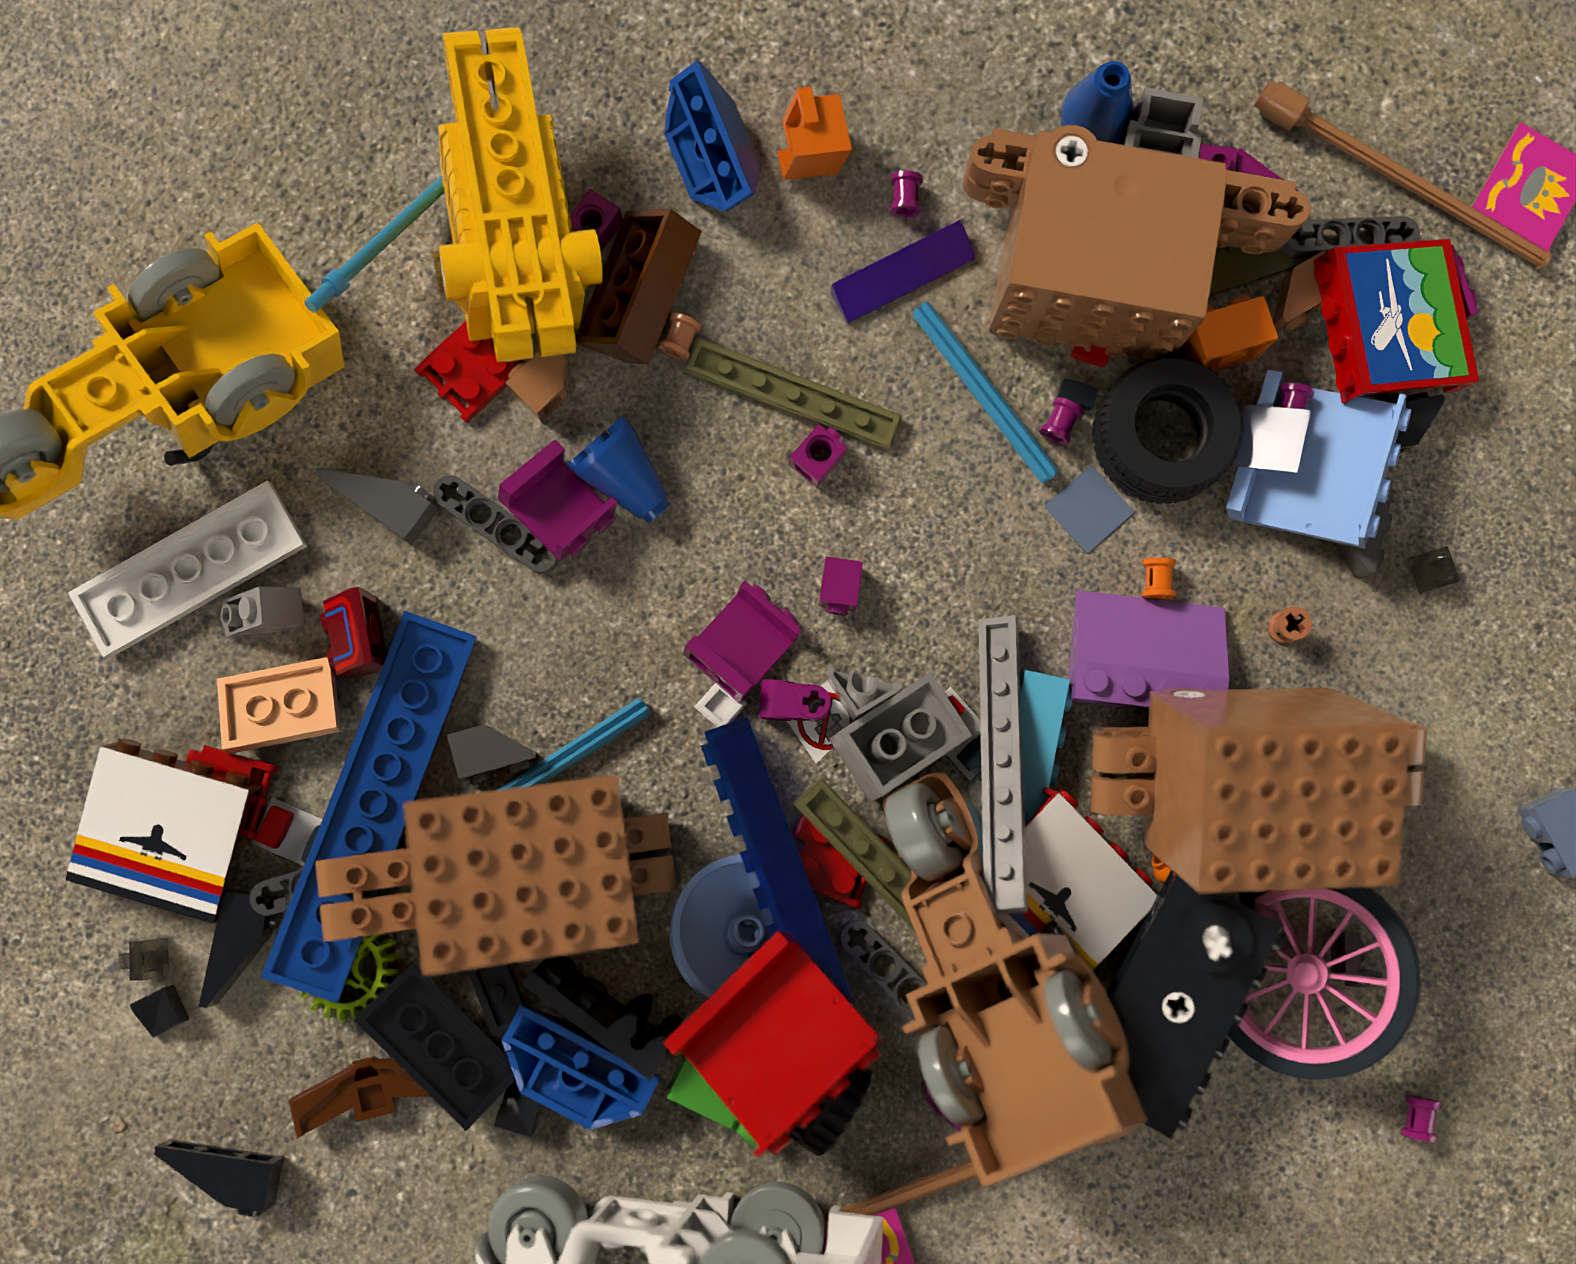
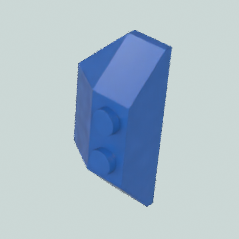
[664,61,761,212]
[502,1004,661,1130]

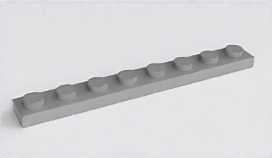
[979,615,1027,914]

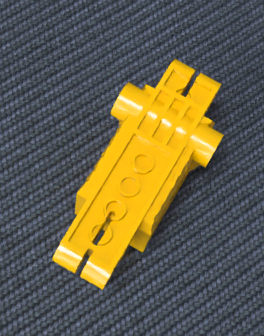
[438,27,603,362]

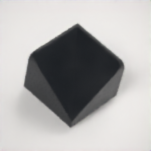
[130,985,190,1038]
[494,1084,542,1137]

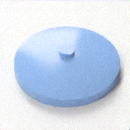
[669,855,824,1000]

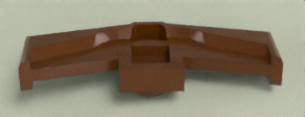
[288,1056,431,1138]

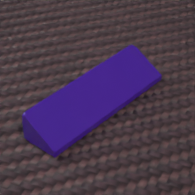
[830,220,976,324]

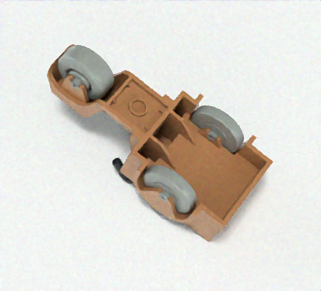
[883,773,1148,1187]

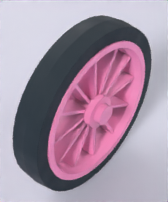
[1227,886,1421,1080]

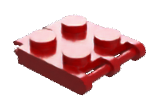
[415,321,524,423]
[186,745,279,840]
[782,814,888,909]

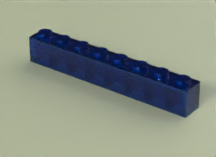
[700,717,857,1009]

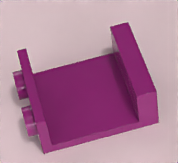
[498,440,618,561]
[683,581,802,704]

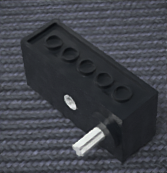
[1107,869,1286,1139]

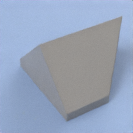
[825,666,902,721]

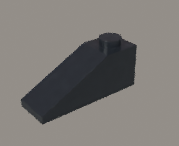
[198,889,283,1008]
[154,1139,284,1217]

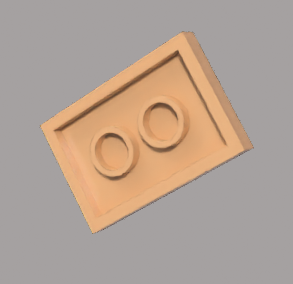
[217,657,341,754]

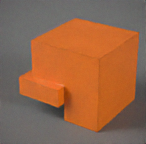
[777,86,852,180]

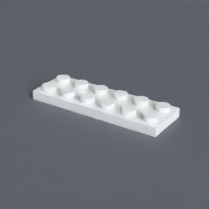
[68,480,307,659]

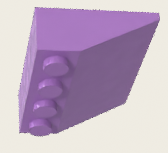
[1068,590,1229,711]

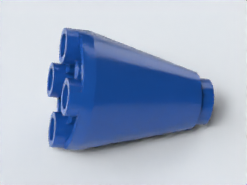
[1060,61,1133,144]
[567,416,670,523]

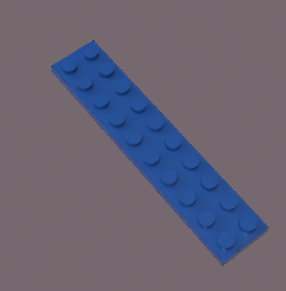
[260,611,477,1003]

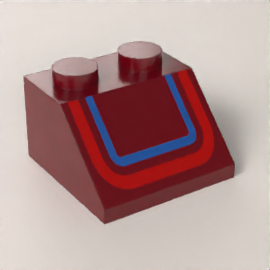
[320,586,388,679]

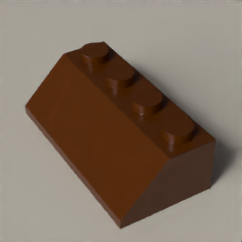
[575,209,702,365]

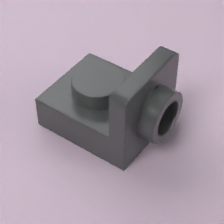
[1331,930,1383,987]

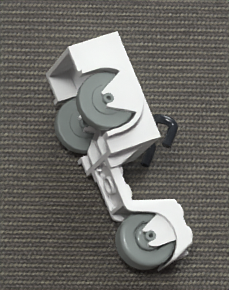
[475,1175,883,1264]

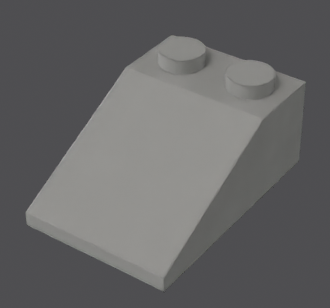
[829,672,973,802]

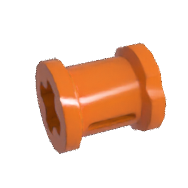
[1142,557,1176,600]

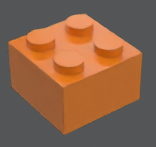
[1178,295,1278,372]

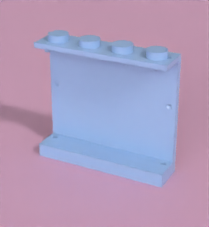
[1226,370,1411,549]

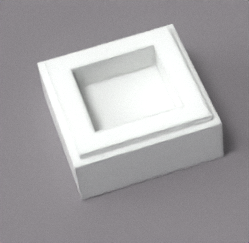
[695,683,748,732]

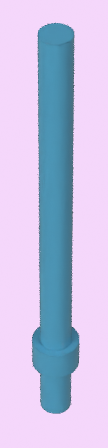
[304,176,444,313]

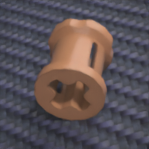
[658,313,702,361]
[1268,606,1312,644]

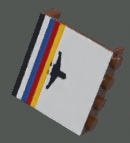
[65,739,263,924]

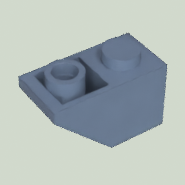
[1517,788,1576,878]

